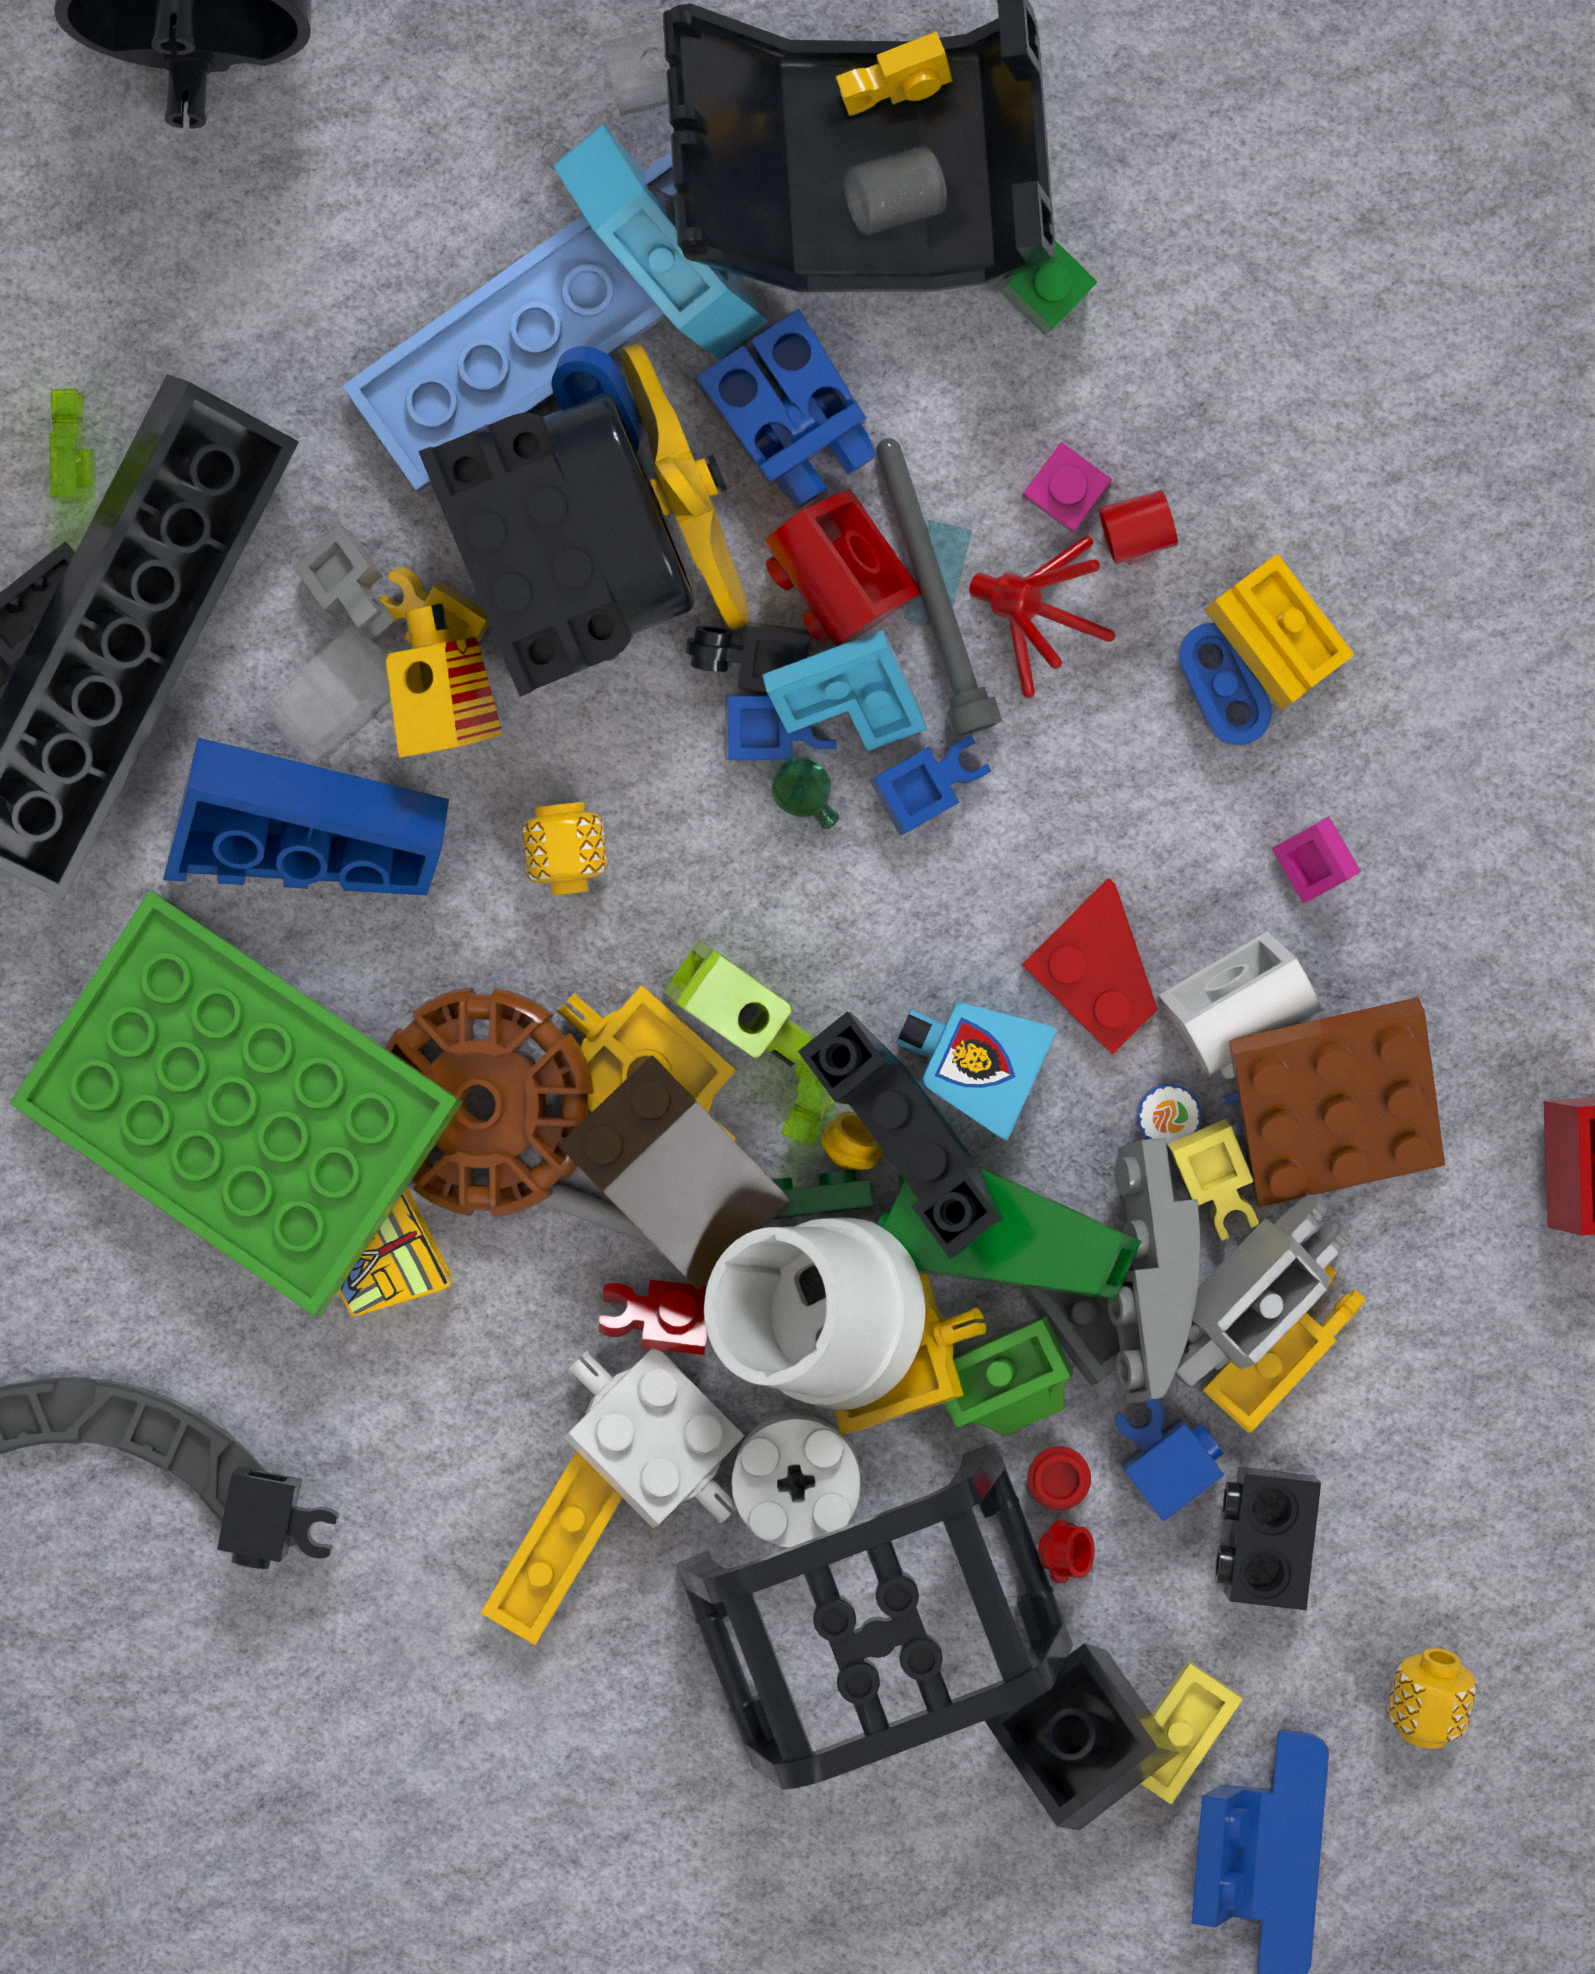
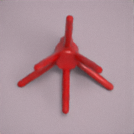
[969,536,1116,698]

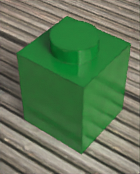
[999,241,1097,335]

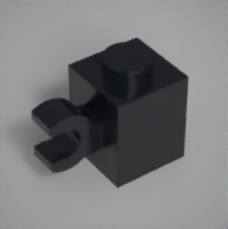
[217,1467,339,1569]

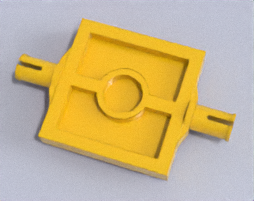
[557,985,737,1140]
[787,1273,986,1435]

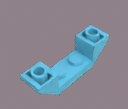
[554,123,769,360]

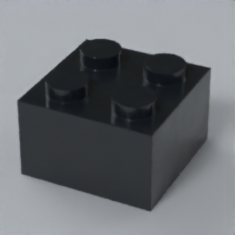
[985,1643,1179,1831]

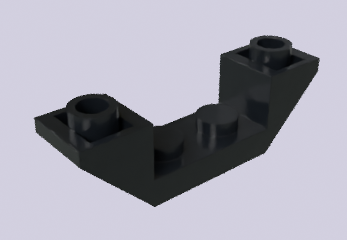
[798,1011,1003,1259]

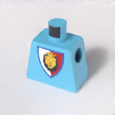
[895,1001,1058,1141]

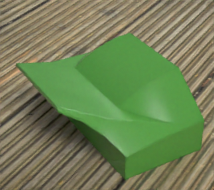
[944,1315,1073,1436]

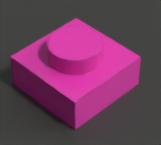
[1022,442,1112,533]
[1272,816,1361,904]

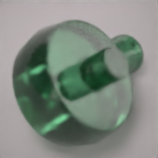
[771,758,839,829]

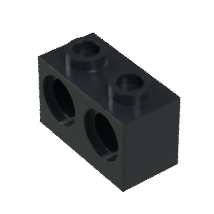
[1215,1467,1321,1610]

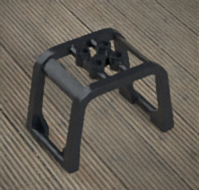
[676,1443,1073,1790]

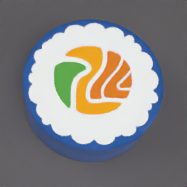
[1136,1084,1201,1148]

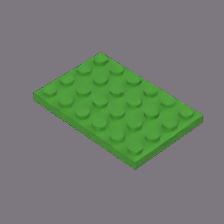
[9,890,464,1317]

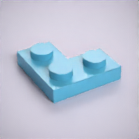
[763,630,927,751]

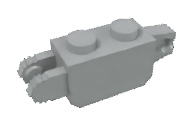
[1175,1194,1351,1387]

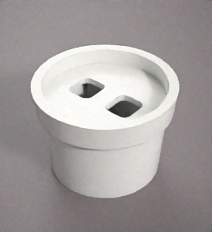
[704,1217,925,1410]

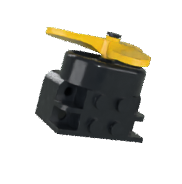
[418,342,750,697]

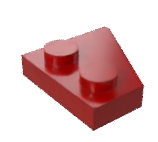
[1021,878,1158,1055]

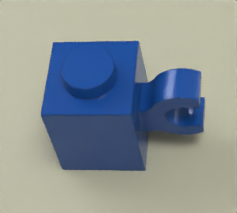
[1114,1399,1224,1522]

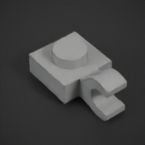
[293,525,398,640]

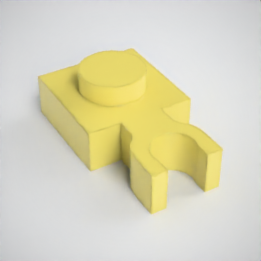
[1167,1119,1259,1241]

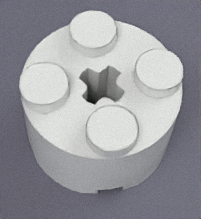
[732,1411,861,1548]

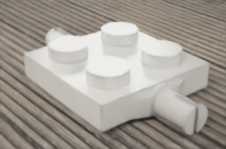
[563,1349,745,1528]

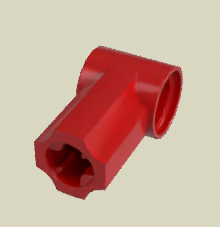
[1099,490,1178,565]

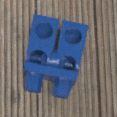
[696,308,876,509]

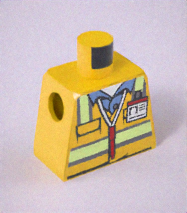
[335,1186,456,1317]

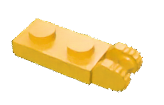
[1201,1264,1366,1434]

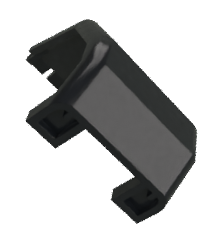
[662,0,1055,292]

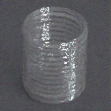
[844,146,947,236]

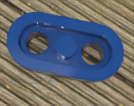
[551,346,644,452]
[1178,623,1272,746]

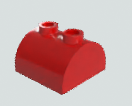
[764,488,921,647]

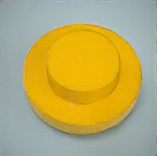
[820,1111,883,1170]

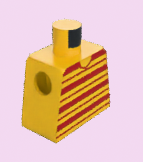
[386,603,503,758]

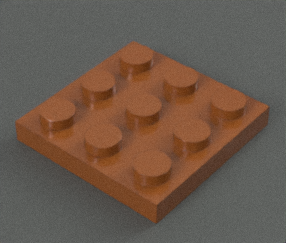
[1229,997,1445,1207]

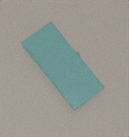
[904,520,972,626]

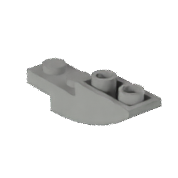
[1107,1138,1200,1404]

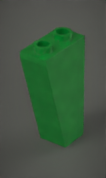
[876,1166,1141,1300]

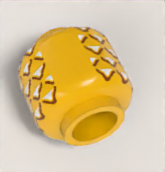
[521,802,608,896]
[1387,1648,1477,1749]

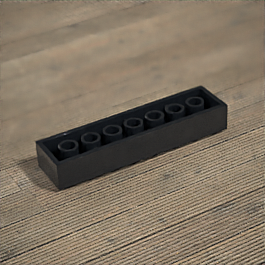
[0,374,299,900]

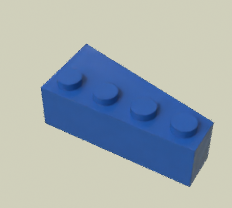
[163,737,449,896]

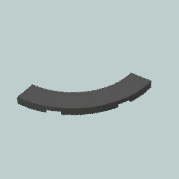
[0,1377,297,1547]

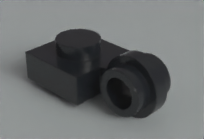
[686,621,810,692]

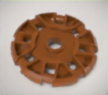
[385,987,594,1217]

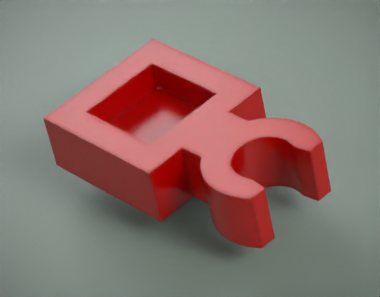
[598,1279,708,1355]

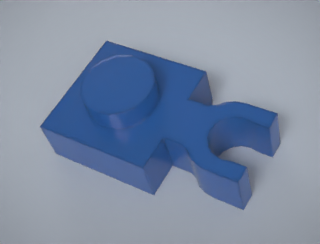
[725,695,836,761]
[869,735,991,835]

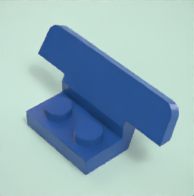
[1191,1729,1329,1974]

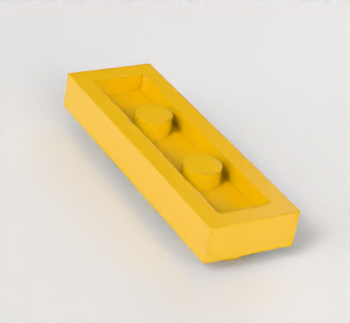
[480,1451,623,1645]

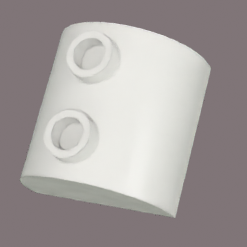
[1158,931,1321,1079]

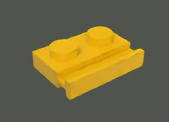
[1204,553,1355,711]

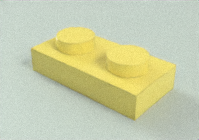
[1140,1660,1243,1804]

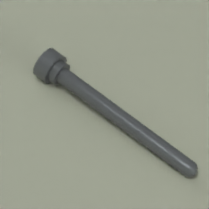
[876,438,1003,737]

